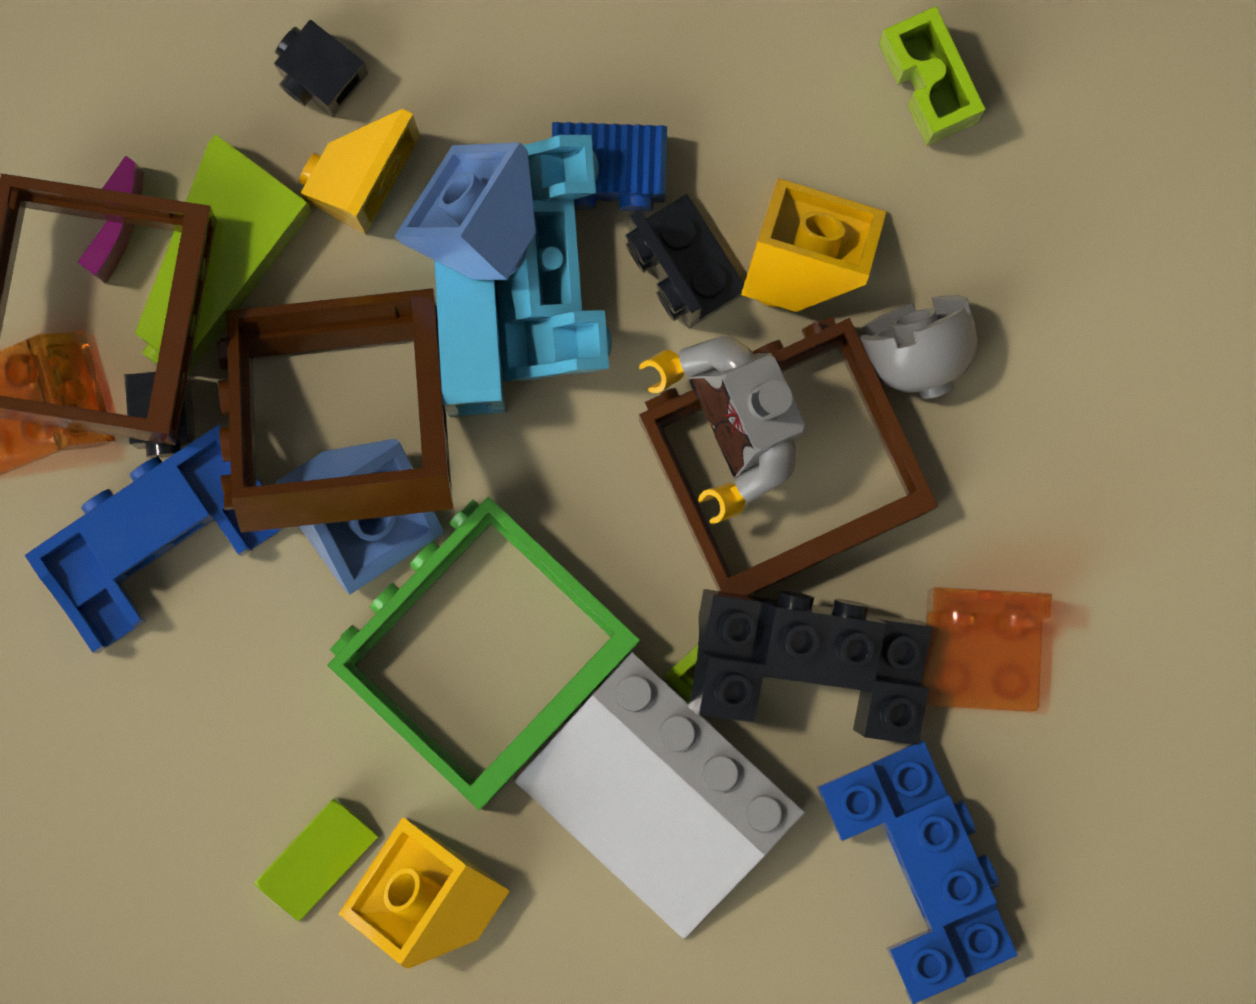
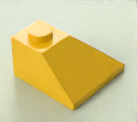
[299,108,420,235]
[741,178,887,312]
[338,817,510,969]

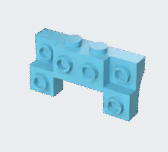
[496,135,612,381]

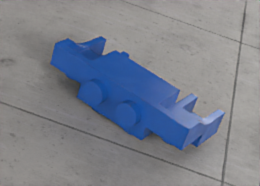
[24,424,284,654]
[817,740,1018,1004]

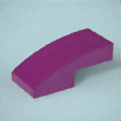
[77,156,144,284]

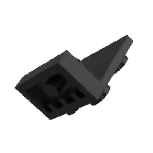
[625,194,744,329]

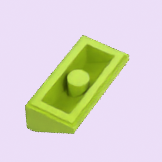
[253,797,379,922]

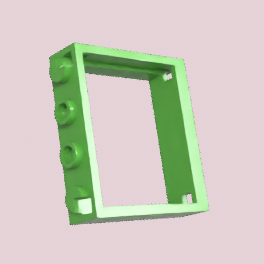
[327,496,640,811]

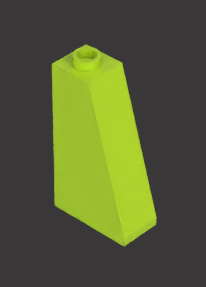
[135,134,313,373]

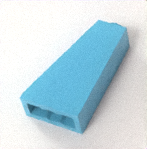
[434,260,506,417]

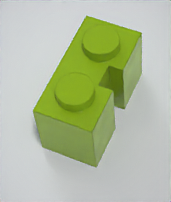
[878,6,986,147]

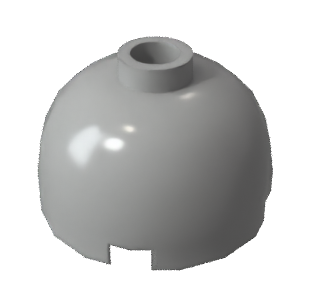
[859,295,978,399]

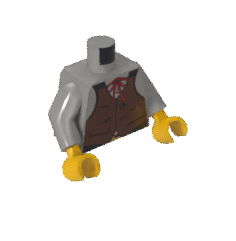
[639,336,806,524]

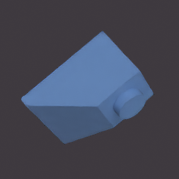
[394,142,536,280]
[276,439,444,595]

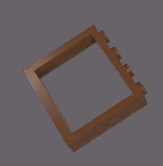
[0,173,217,445]
[217,288,453,533]
[639,316,938,595]

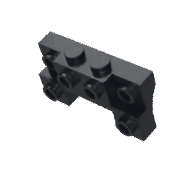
[689,589,932,745]

